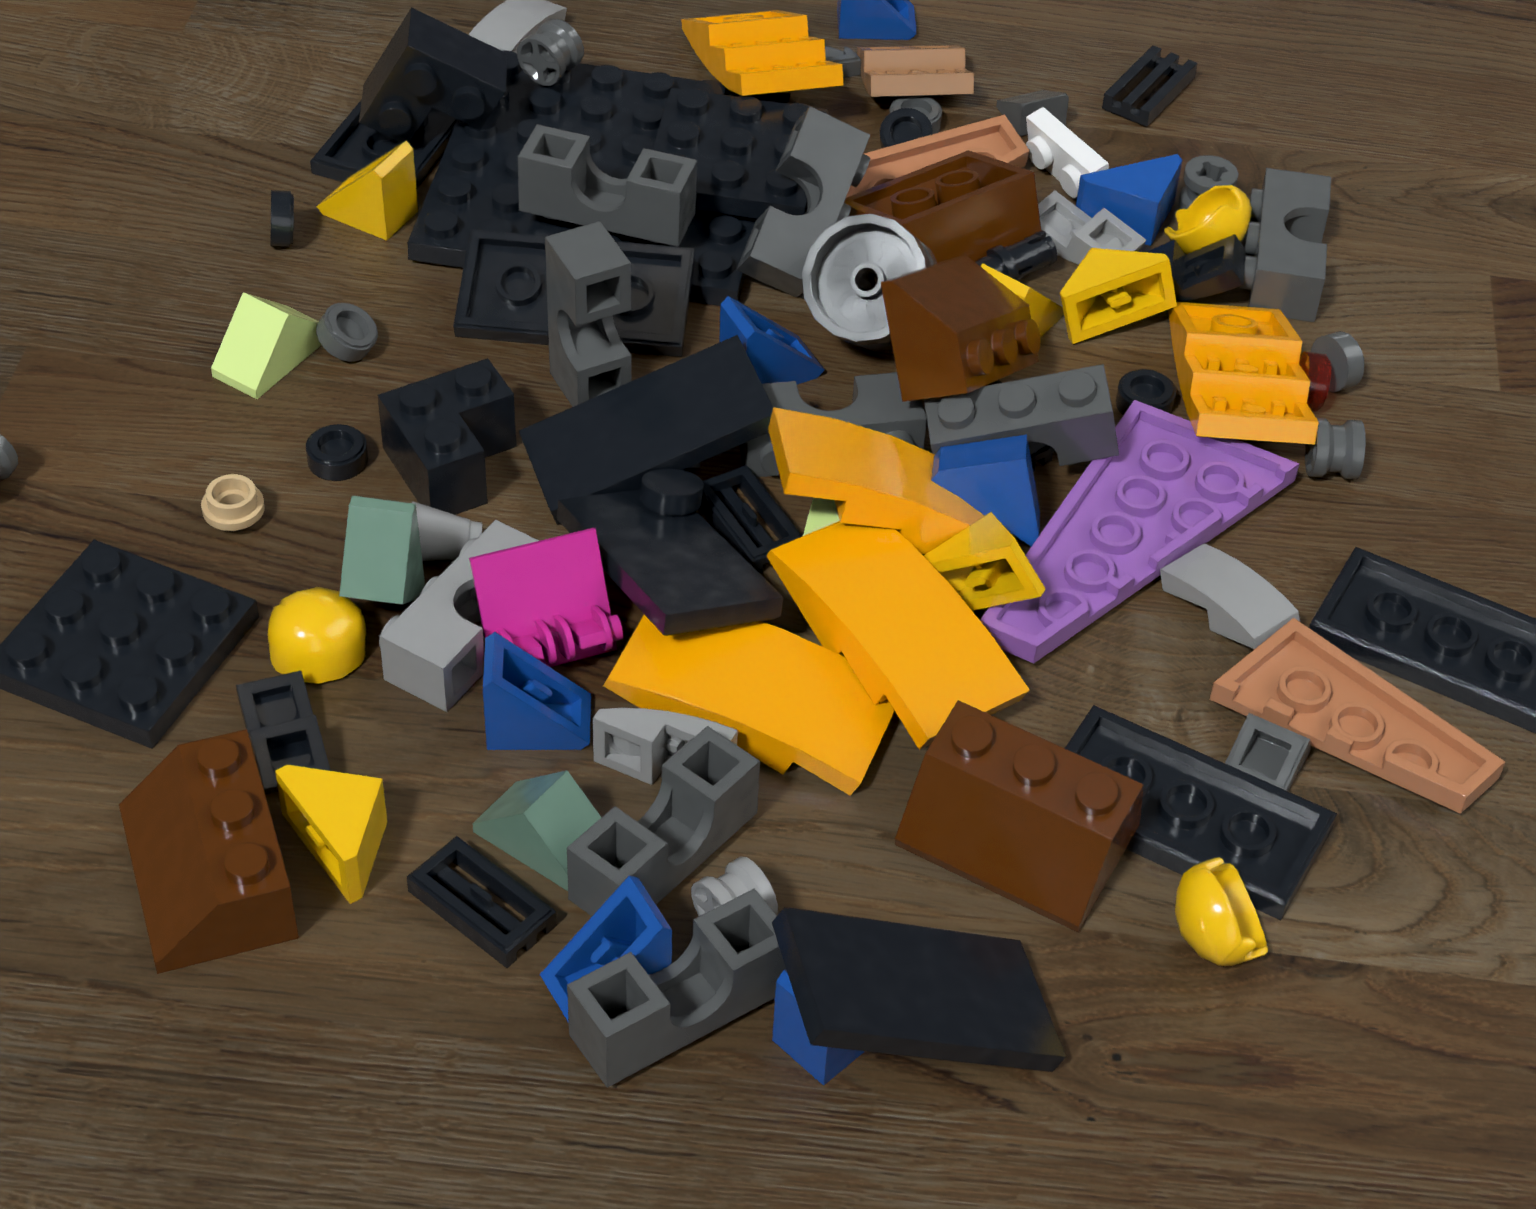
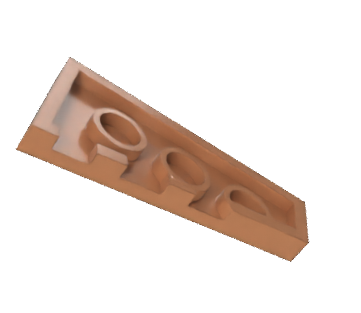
[846,114,1030,198]
[1209,618,1505,814]

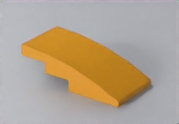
[681,10,844,96]
[1168,302,1319,445]
[768,407,985,554]
[766,521,1030,750]
[603,614,895,796]

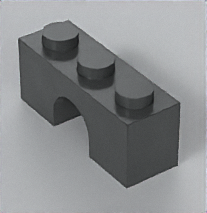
[736,106,870,298]
[518,124,697,247]
[1240,168,1331,322]
[545,221,631,407]
[924,364,1119,466]
[739,372,927,478]
[567,726,760,916]
[567,888,786,1088]

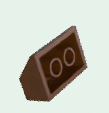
[844,150,1041,263]
[881,255,1041,402]
[895,700,1144,933]
[119,729,299,974]

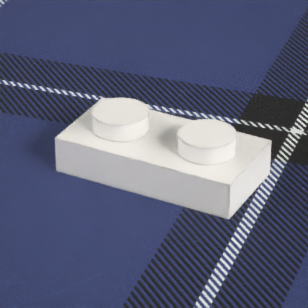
[1026,107,1109,198]

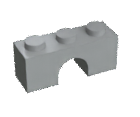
[379,520,539,712]

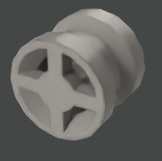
[691,857,778,916]

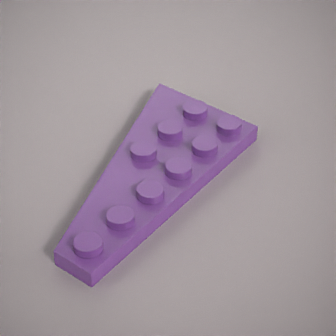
[980,400,1299,663]

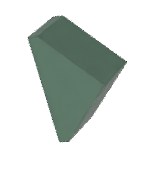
[339,496,425,605]
[472,770,602,891]

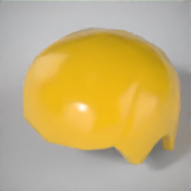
[1164,185,1252,254]
[267,587,366,684]
[1175,857,1269,966]

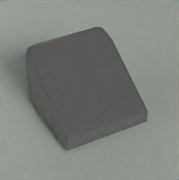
[996,90,1069,136]
[1225,713,1312,791]

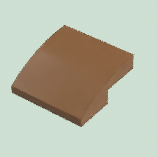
[857,45,974,97]

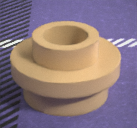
[201,474,265,531]

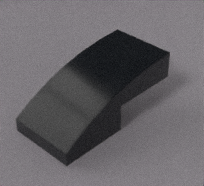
[1147,234,1246,302]
[236,671,331,795]

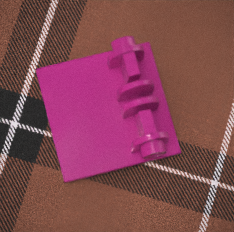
[469,528,623,667]

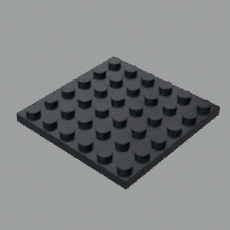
[407,50,791,306]

